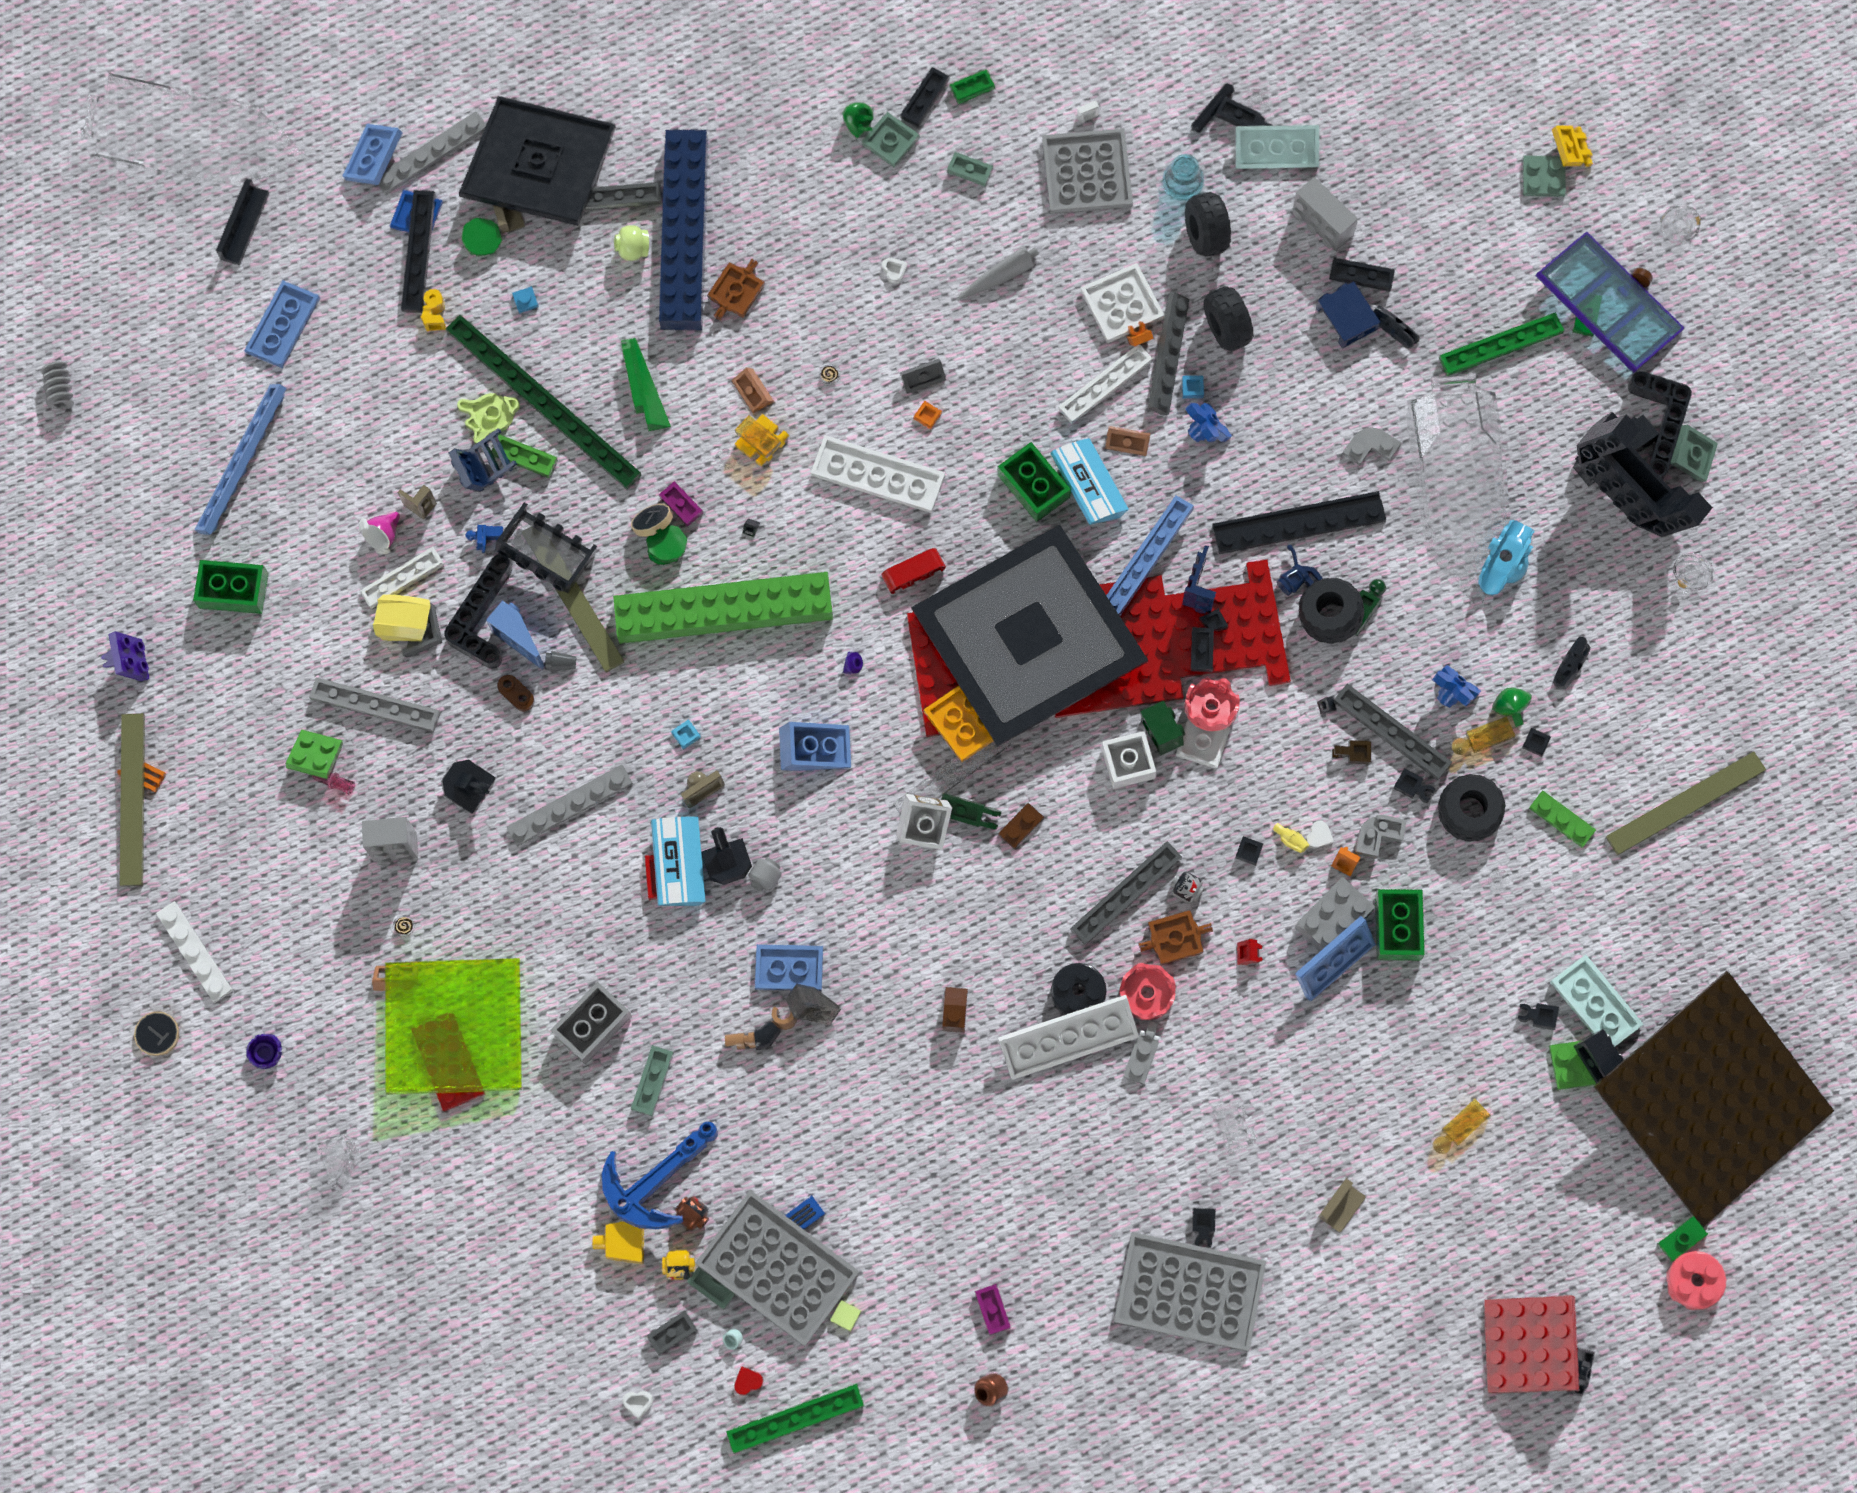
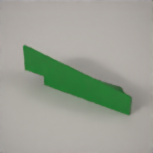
[621,338,671,431]

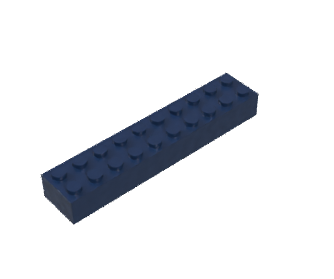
[659,130,708,330]

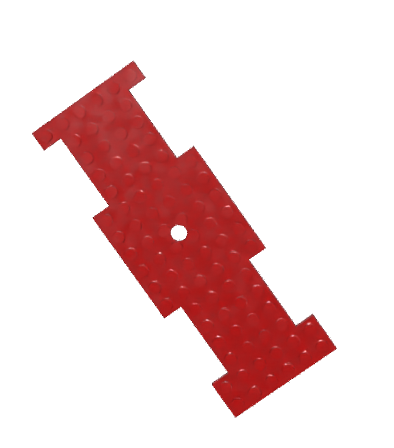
[907,560,1291,737]

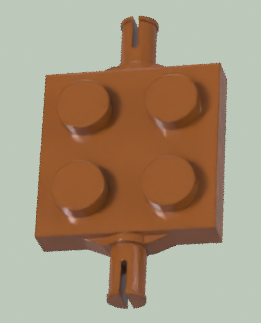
[707,259,765,321]
[1138,910,1213,965]

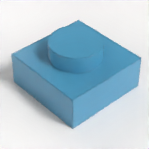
[512,286,539,313]
[1182,376,1204,399]

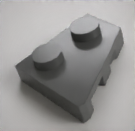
[402,603,443,658]

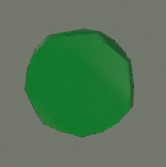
[461,218,502,256]
[646,525,687,565]

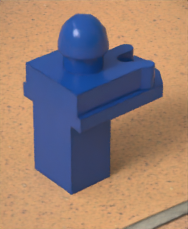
[465,525,503,554]

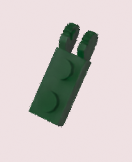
[941,793,1002,830]

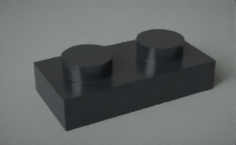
[1190,627,1214,672]

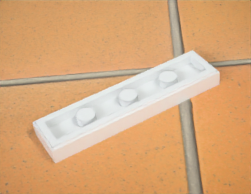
[360,547,444,609]

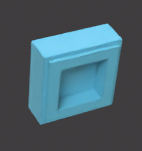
[671,719,701,750]

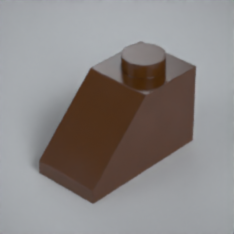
[942,987,968,1033]

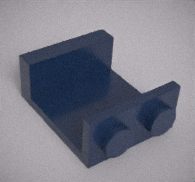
[1316,282,1380,349]

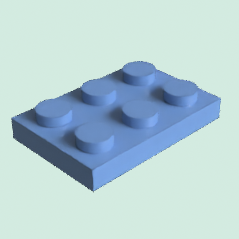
[342,124,403,185]
[755,944,823,991]

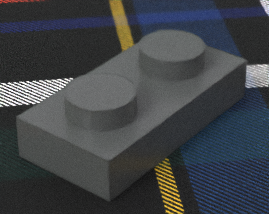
[900,359,946,394]
[647,1311,698,1356]

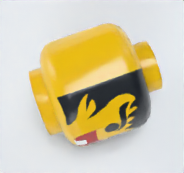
[662,1250,695,1280]

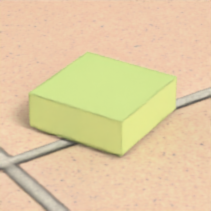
[830,1300,861,1332]

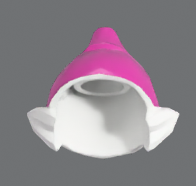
[359,512,400,554]

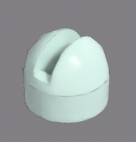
[722,1329,743,1350]

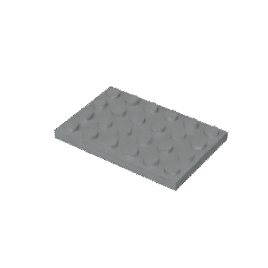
[695,1190,860,1347]
[1114,1232,1266,1352]

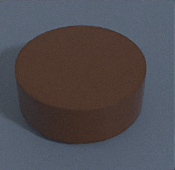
[1631,268,1653,288]

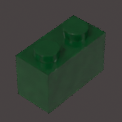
[1140,701,1185,756]

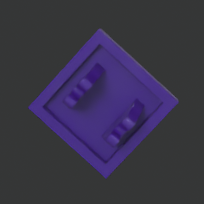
[101,631,150,681]

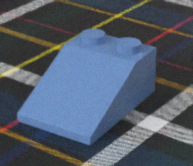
[486,600,545,669]
[779,722,851,771]

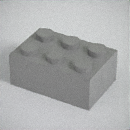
[1292,177,1358,251]
[362,817,418,865]
[1295,877,1375,951]
[551,981,632,1065]

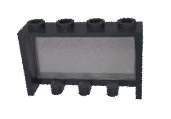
[495,502,597,594]

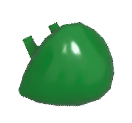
[842,102,874,138]
[1492,687,1532,727]

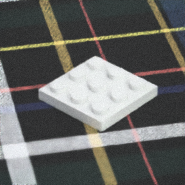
[1080,263,1165,343]

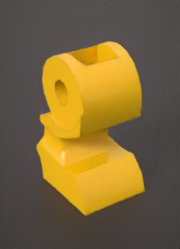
[420,289,446,331]

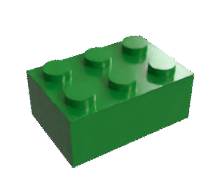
[997,442,1071,523]
[193,560,269,614]
[1375,889,1425,961]

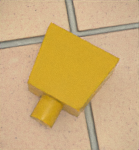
[592,1221,644,1264]

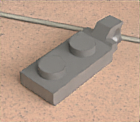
[1123,1021,1160,1085]

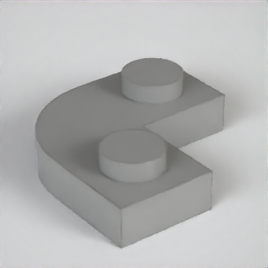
[1342,428,1401,466]
[1355,815,1407,859]

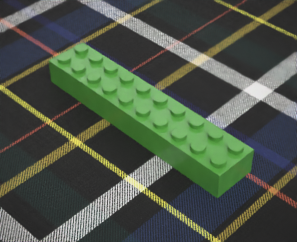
[613,572,833,644]

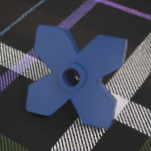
[1185,403,1232,442]
[1432,665,1481,708]

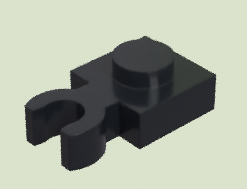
[1393,768,1436,803]
[1518,1003,1559,1030]
[1192,1208,1216,1248]

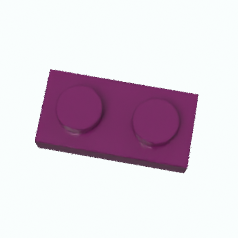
[659,481,703,527]
[975,1284,1011,1336]

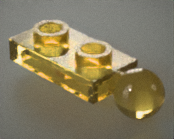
[1451,716,1515,755]
[1433,1099,1490,1154]

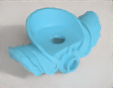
[1478,520,1535,596]

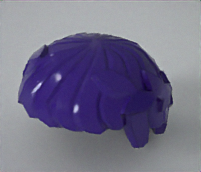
[246,1034,282,1069]

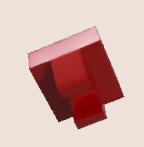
[1237,939,1263,965]

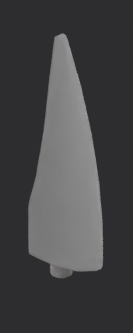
[957,247,1039,300]

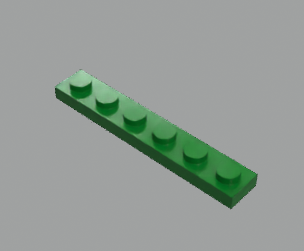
[1439,312,1564,376]
[726,1384,864,1454]

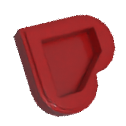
[734,1366,764,1396]

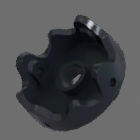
[1051,963,1107,1015]

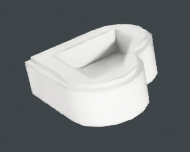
[882,258,908,284]
[1306,820,1334,849]
[623,1391,653,1420]

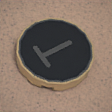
[631,504,673,537]
[134,1012,179,1056]

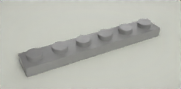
[378,111,486,195]
[309,677,441,733]
[507,765,633,847]

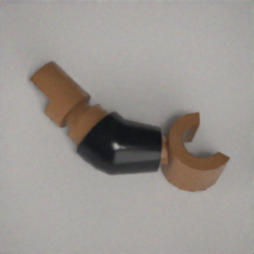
[725,1006,797,1050]

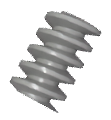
[41,361,74,409]

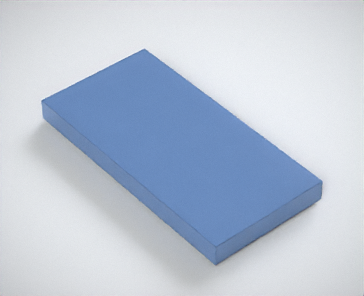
[244,280,320,368]
[1295,916,1376,1001]

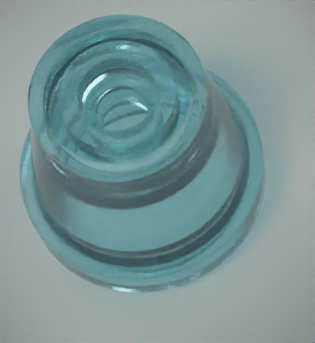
[1162,154,1204,201]

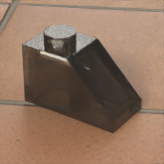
[786,984,841,1025]

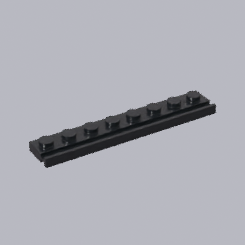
[1212,491,1387,554]

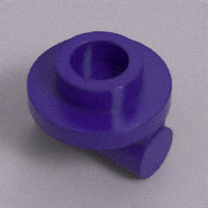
[843,652,863,675]

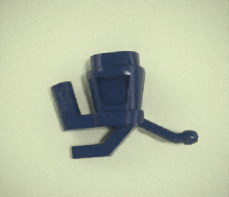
[1276,544,1323,598]

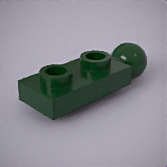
[1355,579,1386,636]

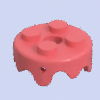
[1184,678,1240,731]
[1119,963,1176,1020]
[1666,1251,1726,1310]

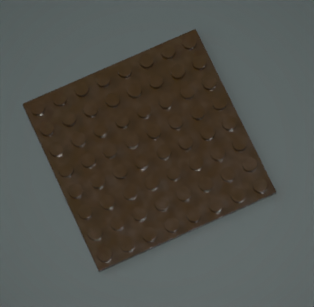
[1594,971,1834,1227]

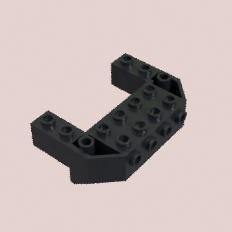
[1576,412,1713,537]

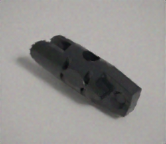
[1373,305,1420,349]
[1553,636,1591,690]

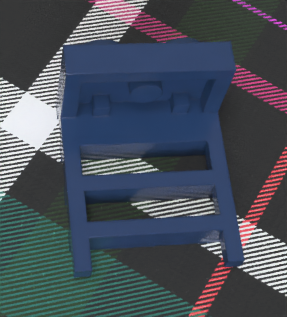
[448,428,517,492]
[1182,545,1216,614]

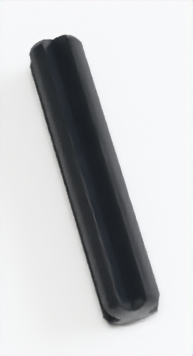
[1191,83,1234,133]

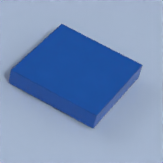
[390,189,443,233]

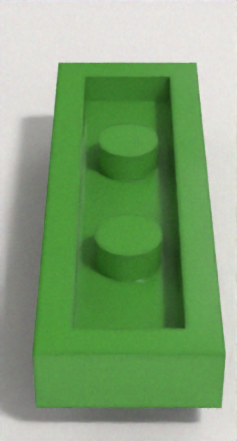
[491,434,558,478]
[1529,790,1596,848]

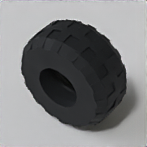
[1184,192,1232,257]
[1203,286,1254,351]
[1298,578,1364,644]
[1438,774,1506,842]

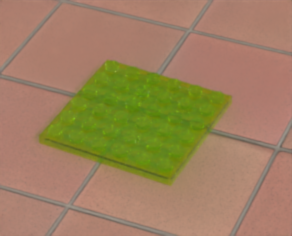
[385,958,522,1095]

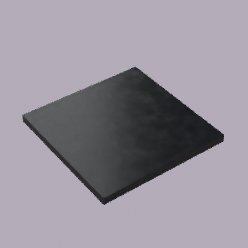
[459,96,616,226]

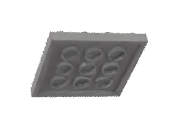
[1042,128,1133,214]

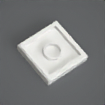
[1176,719,1230,769]

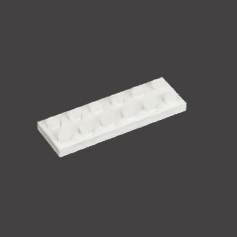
[811,435,945,513]
[998,995,1139,1080]

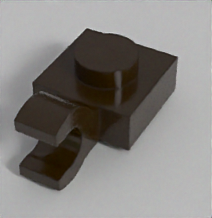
[1332,740,1371,765]

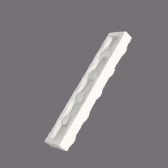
[1058,344,1153,424]
[156,901,233,1003]

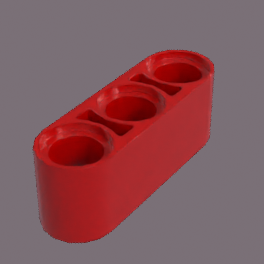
[881,548,946,594]

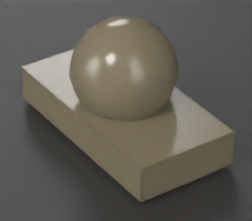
[681,770,725,808]

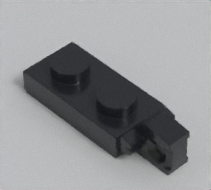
[1215,97,1273,126]

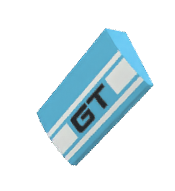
[1050,438,1129,525]
[651,817,706,906]

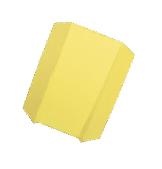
[373,595,430,641]

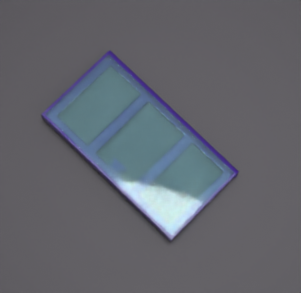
[1535,231,1684,374]

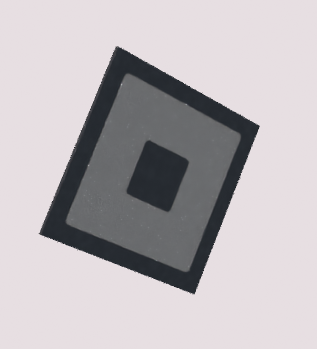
[911,524,1148,747]

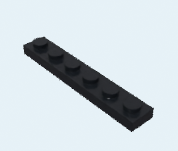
[401,190,436,313]

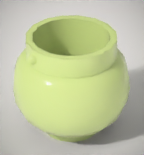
[614,225,649,261]

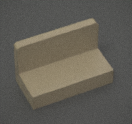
[493,205,525,234]
[397,485,437,520]
[1318,1178,1366,1232]

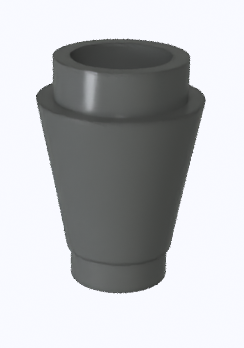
[545,651,576,672]

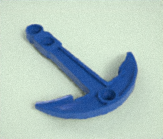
[602,1122,718,1230]

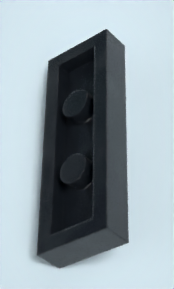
[900,67,950,127]
[1329,257,1395,292]

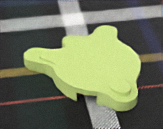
[457,393,520,444]

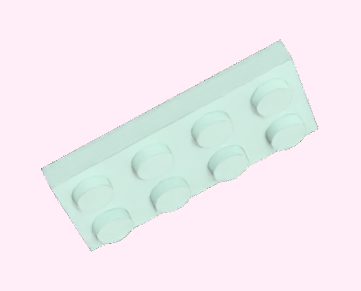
[1236,125,1319,169]
[1550,954,1644,1047]

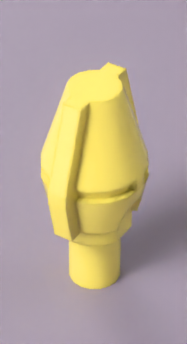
[1273,823,1309,853]

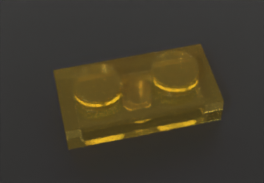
[735,415,781,459]

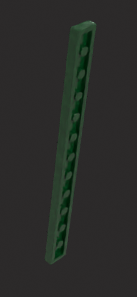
[445,315,641,490]

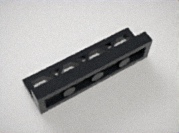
[216,178,270,266]

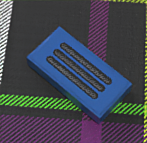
[785,1195,825,1230]

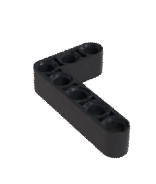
[1628,371,1692,479]
[444,554,512,669]

